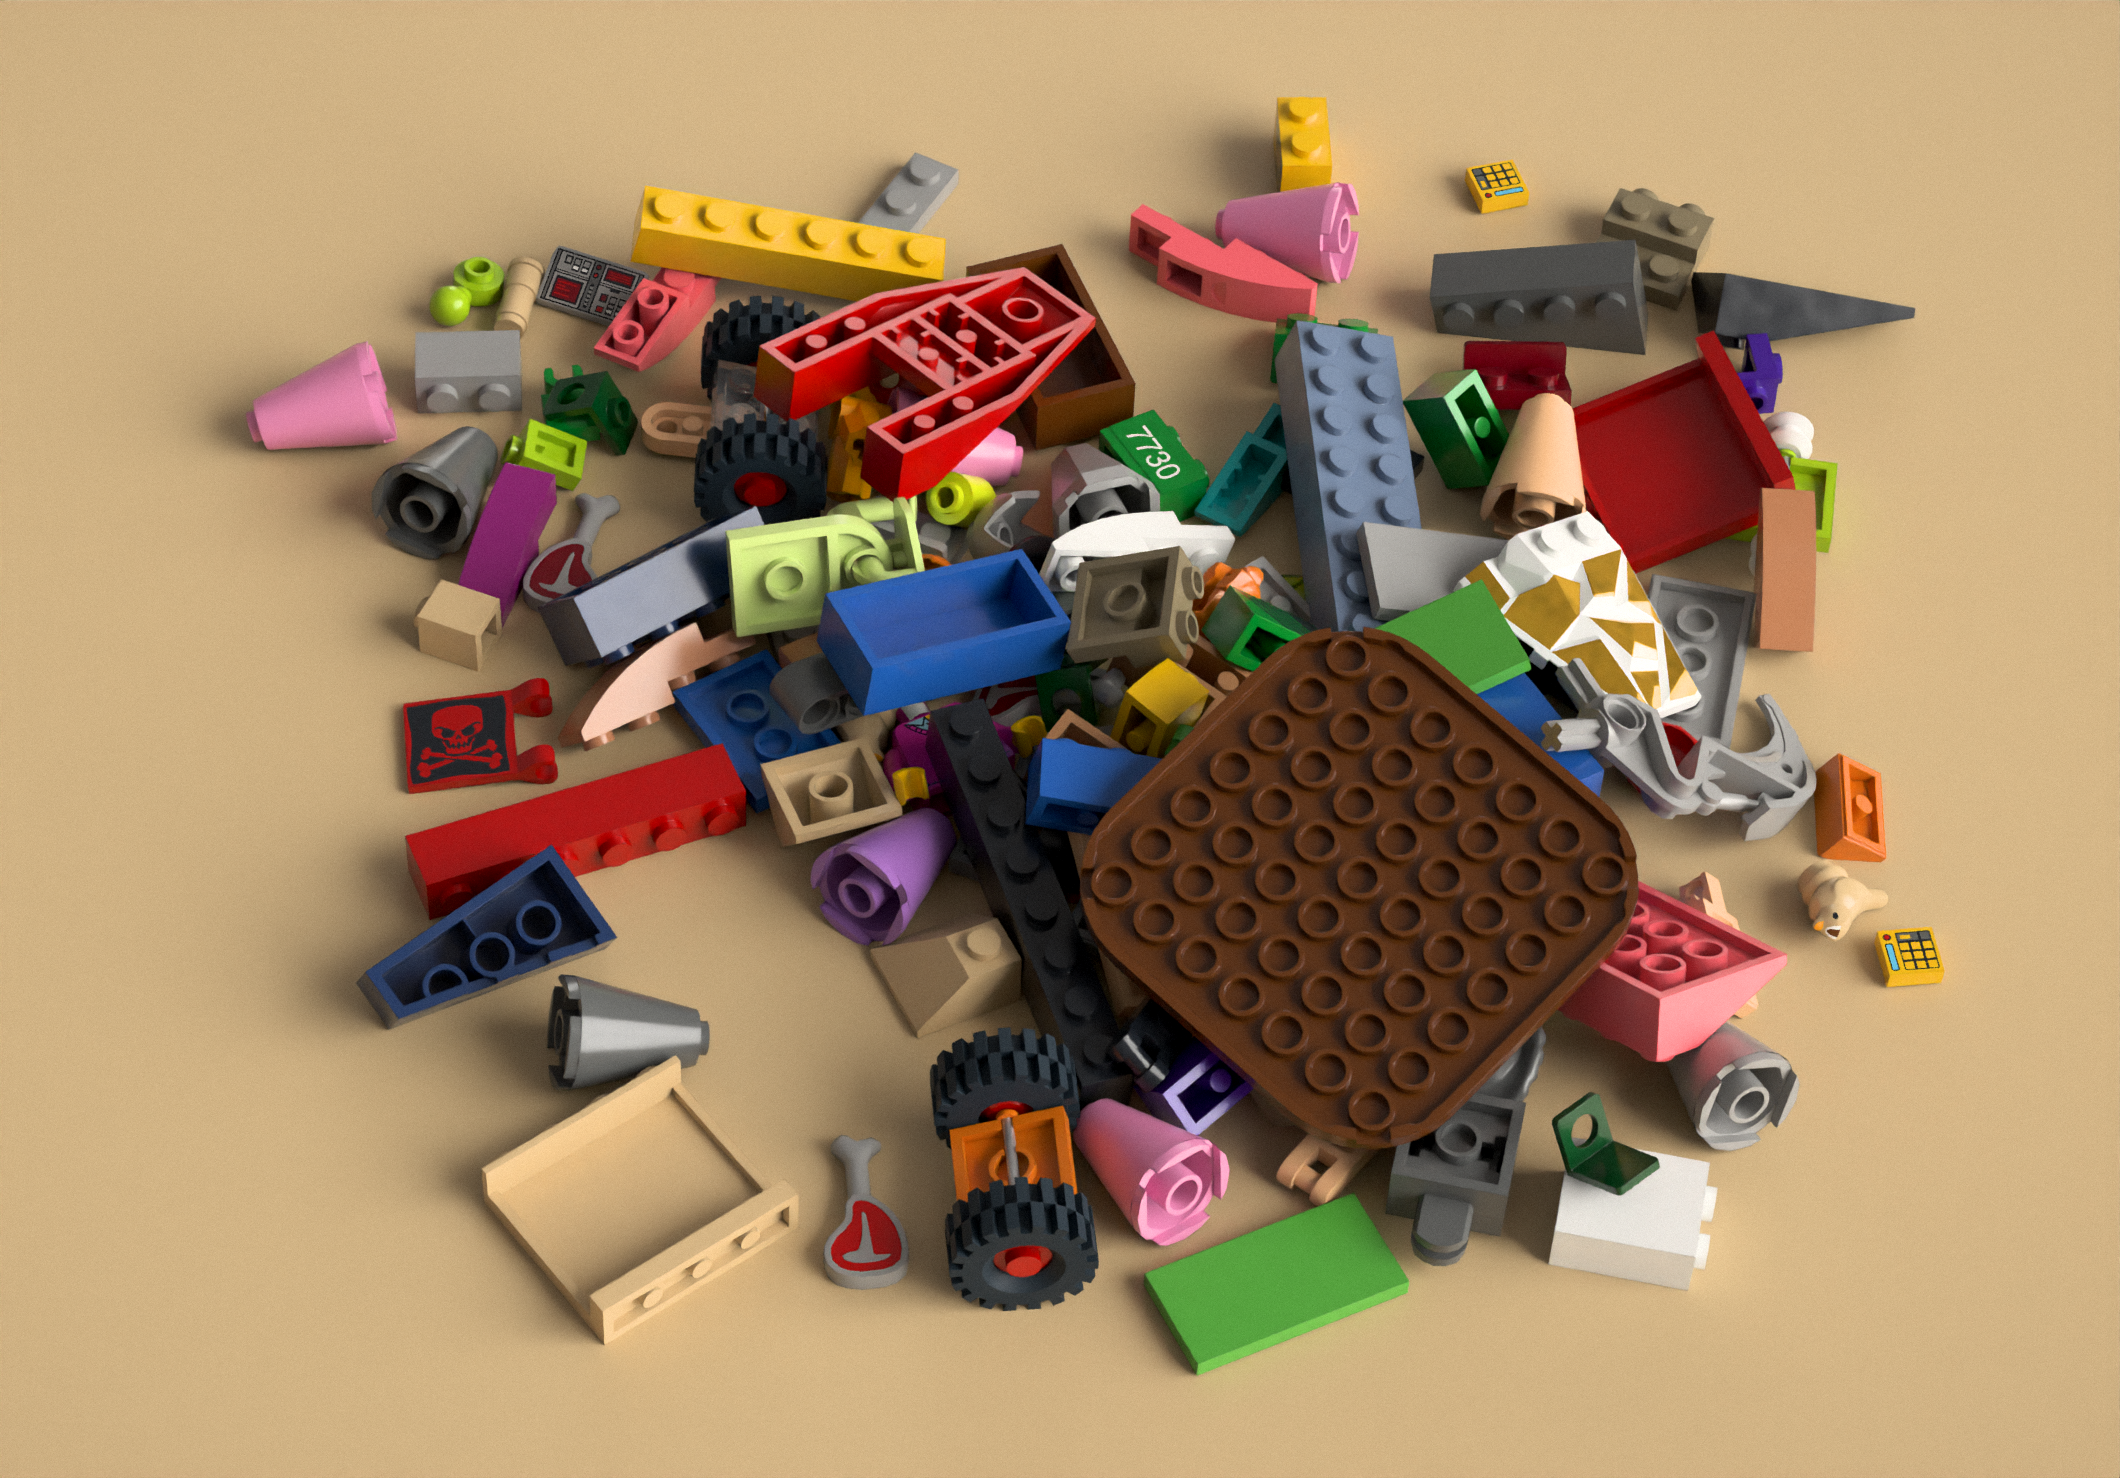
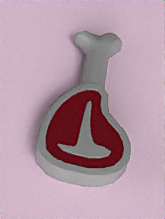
[523,493,620,613]
[972,668,1126,727]

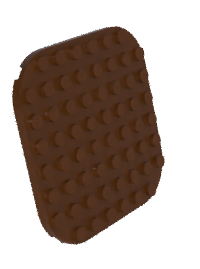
[1080,627,1639,1149]

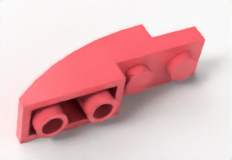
[1129,204,1318,323]
[594,267,721,372]

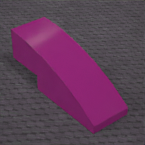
[458,462,557,628]

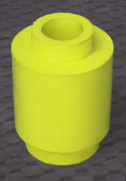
[926,472,997,528]

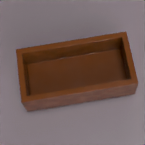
[966,244,1136,451]

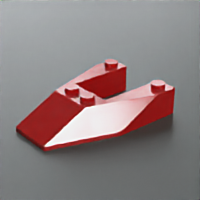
[753,267,1096,503]

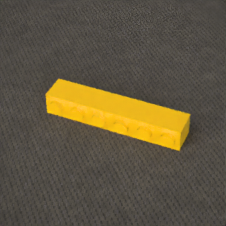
[630,186,946,301]

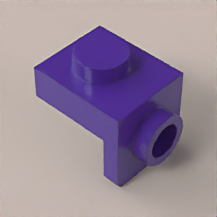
[1737,333,1783,414]

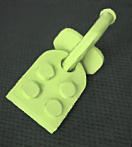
[725,495,925,637]

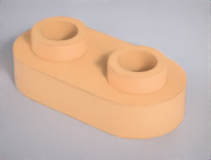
[641,402,744,458]

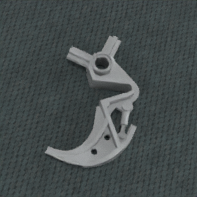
[1541,658,1816,841]

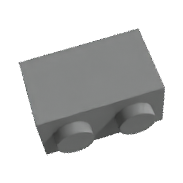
[415,330,522,413]

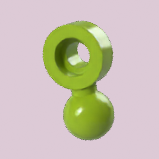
[429,257,505,326]

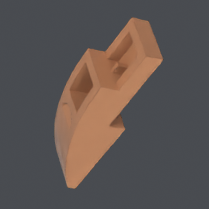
[558,622,756,751]

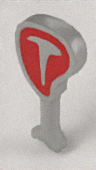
[823,1135,910,1290]

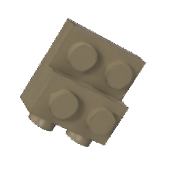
[1597,188,1714,310]
[1067,546,1204,668]

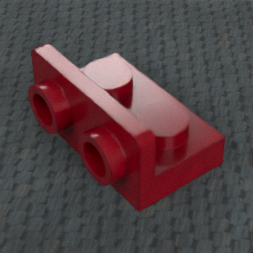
[1462,341,1572,410]

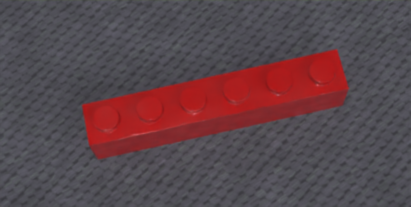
[405,743,746,920]

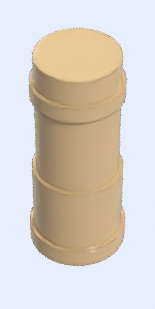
[494,257,545,339]

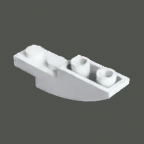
[1039,511,1235,592]

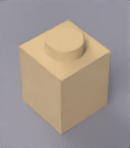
[414,579,502,672]

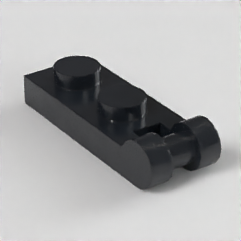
[1105,995,1193,1093]

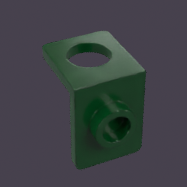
[542,371,638,456]
[1035,649,1109,732]
[1552,1092,1660,1196]

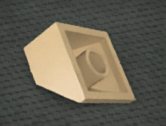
[870,913,1022,1038]

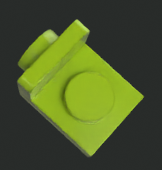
[500,419,587,491]

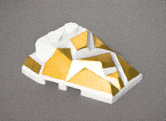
[1453,511,1701,718]

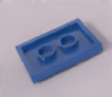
[673,649,841,814]

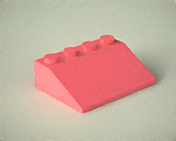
[1557,881,1787,1062]

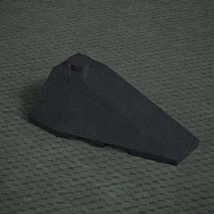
[1691,272,1916,350]

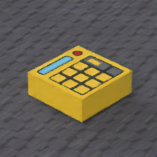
[1465,159,1530,214]
[1874,927,1945,987]

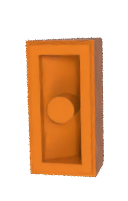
[1814,753,1886,862]

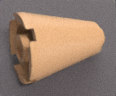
[1480,393,1587,540]

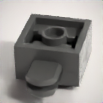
[1385,1093,1526,1266]

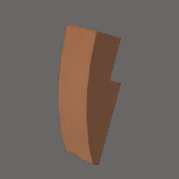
[1753,488,1816,652]

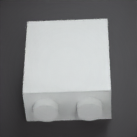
[1548,1137,1717,1291]

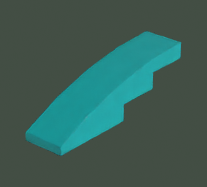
[1194,403,1289,537]

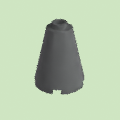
[372,426,498,559]
[547,974,710,1091]

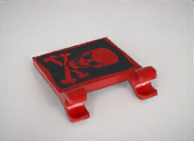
[403,678,558,794]

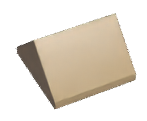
[760,737,902,848]

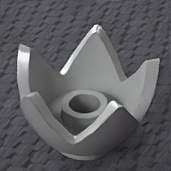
[967,490,1044,560]

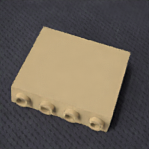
[481,1055,799,1345]

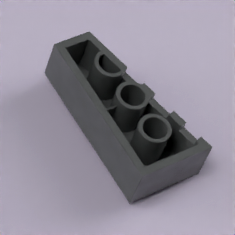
[1430,240,1648,355]

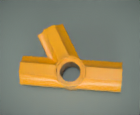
[827,387,892,503]

